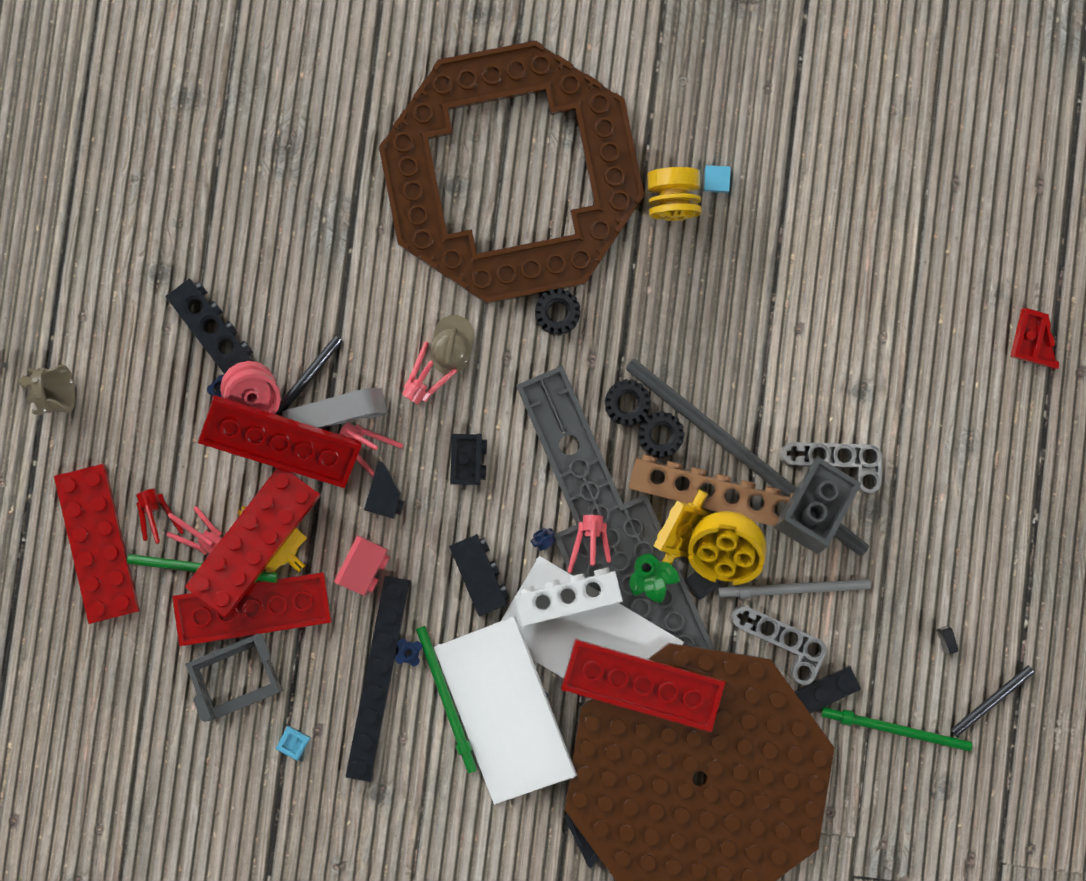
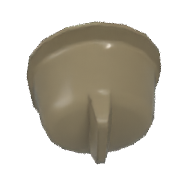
[430,315,474,374]

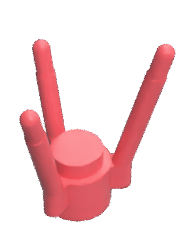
[402,341,457,405]
[339,422,403,477]
[166,506,222,555]
[568,515,611,573]

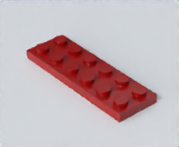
[198,395,362,488]
[54,464,140,624]
[185,468,321,618]
[172,572,332,646]
[561,639,725,732]

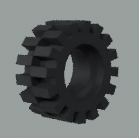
[535,288,581,336]
[605,379,651,426]
[638,411,685,458]

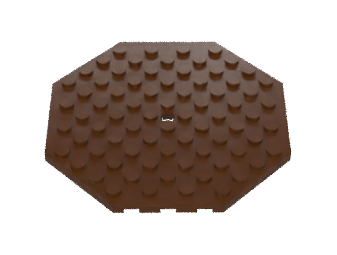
[564,643,834,881]

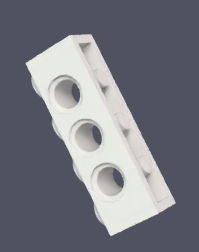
[515,567,623,626]

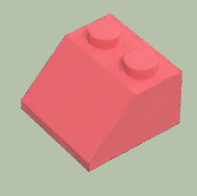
[334,536,390,595]

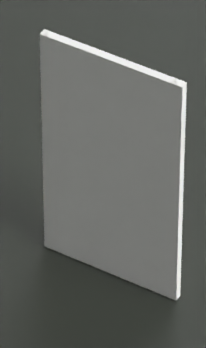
[501,556,684,678]
[434,616,577,804]

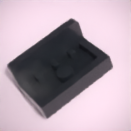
[450,433,487,486]

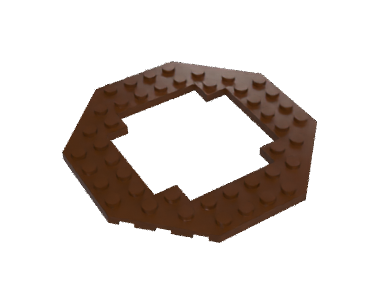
[379,40,644,304]

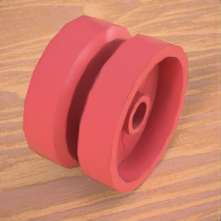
[220,361,281,414]

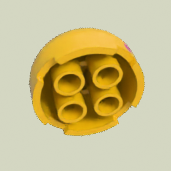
[688,511,767,585]

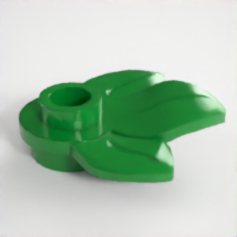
[629,553,680,603]

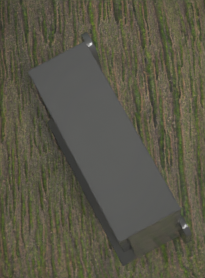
[185,634,284,722]

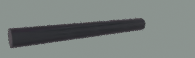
[275,336,343,416]
[950,665,1035,737]

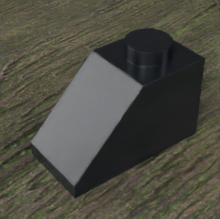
[364,461,405,519]

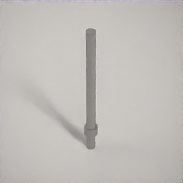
[718,579,871,599]

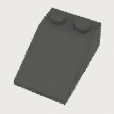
[774,457,862,555]

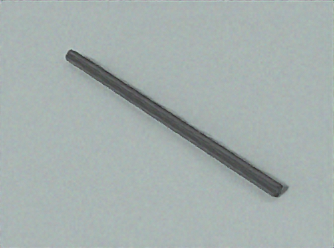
[626,359,869,556]

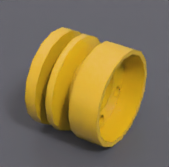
[648,167,702,221]

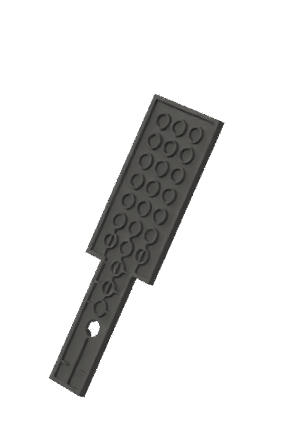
[516,365,714,649]

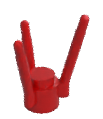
[136,488,184,544]

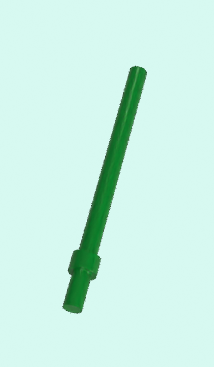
[127,554,278,583]
[416,626,477,774]
[821,707,972,752]

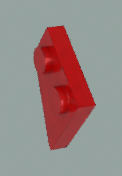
[1010,308,1059,369]

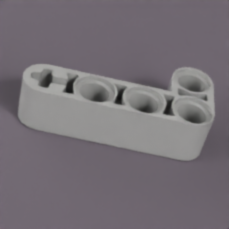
[282,388,388,429]
[779,442,882,494]
[730,606,826,685]

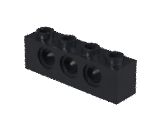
[165,278,254,374]

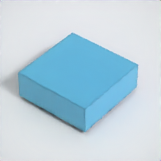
[704,165,731,193]
[275,726,311,761]

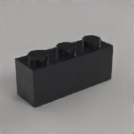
[449,534,510,617]

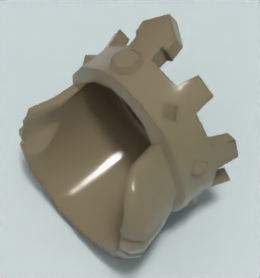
[18,364,75,416]

